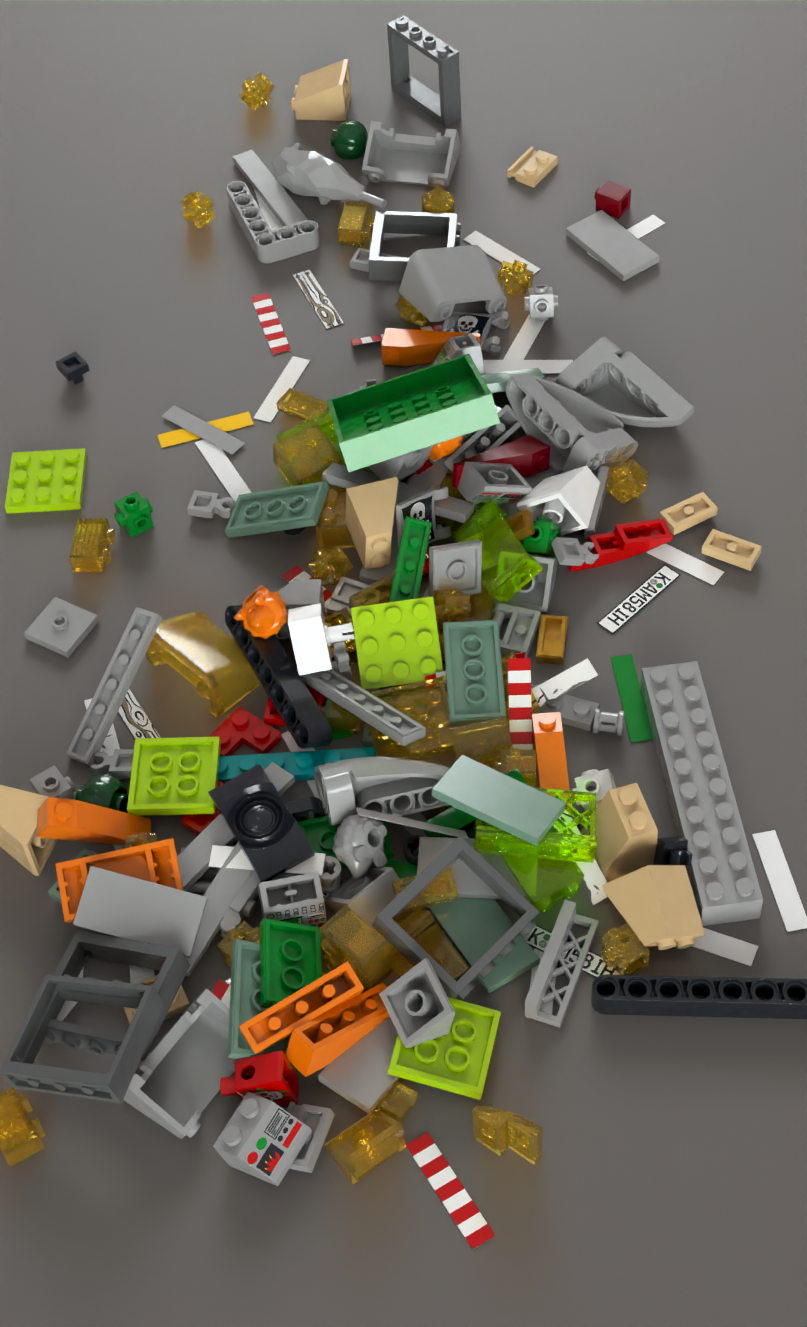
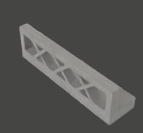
[525,899,599,1028]

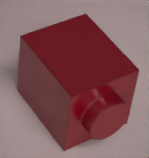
[594,180,631,219]

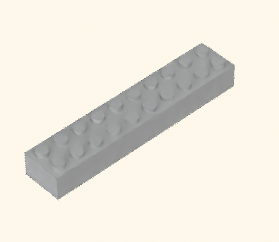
[641,661,763,926]

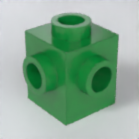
[114,491,154,538]
[522,517,562,557]

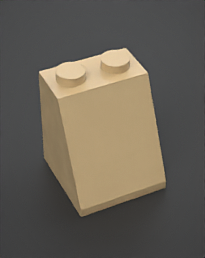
[291,59,352,121]
[345,477,398,570]
[580,783,658,882]
[0,785,58,876]
[602,865,706,950]

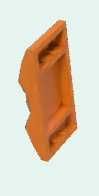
[55,838,184,923]

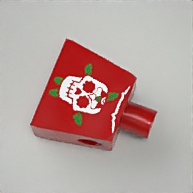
[220,1051,299,1107]

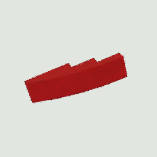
[567,519,673,572]

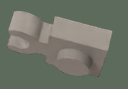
[187,490,235,519]
[551,537,599,566]
[332,641,352,681]
[91,749,134,778]

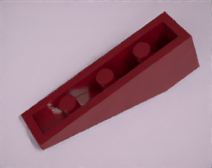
[452,435,551,488]

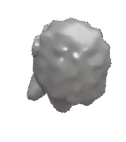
[332,814,387,878]

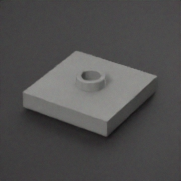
[429,539,482,601]
[24,597,99,658]

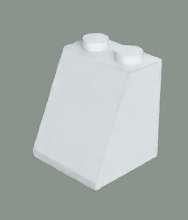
[517,465,600,535]

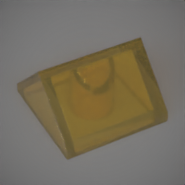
[324,1109,406,1185]

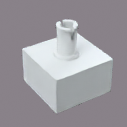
[288,603,355,676]

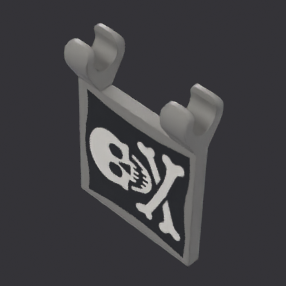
[441,311,510,355]
[396,484,451,548]

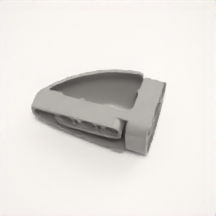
[555,336,694,428]
[506,374,638,475]
[314,756,450,826]

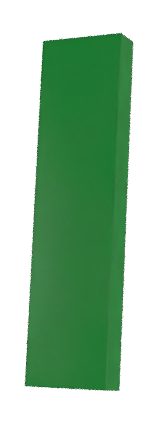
[388,516,432,602]

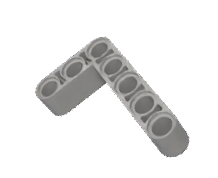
[227,181,320,264]

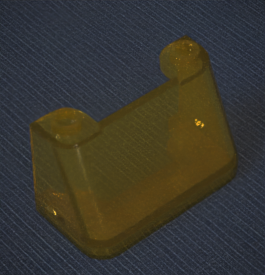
[146,610,261,718]

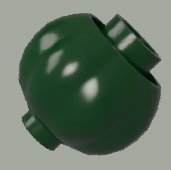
[331,120,368,160]
[75,774,129,813]

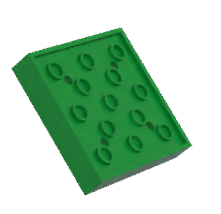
[327,354,500,473]

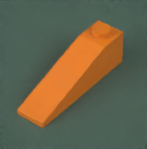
[381,328,481,366]
[532,712,572,817]
[37,797,151,847]
[239,961,364,1054]
[285,983,389,1077]

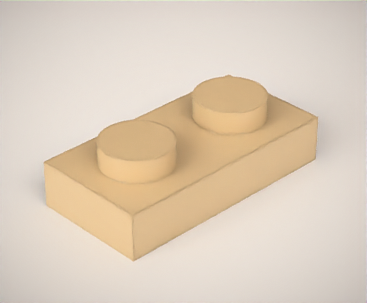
[659,492,718,535]
[702,529,762,571]

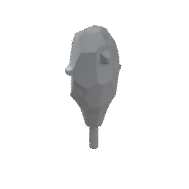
[272,143,387,209]

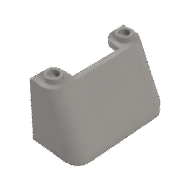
[362,121,461,189]
[398,245,507,322]
[123,989,239,1139]

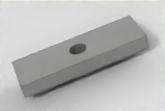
[584,465,610,539]

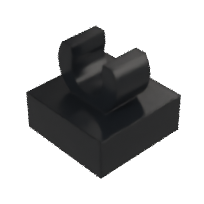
[56,351,90,385]
[653,836,693,866]

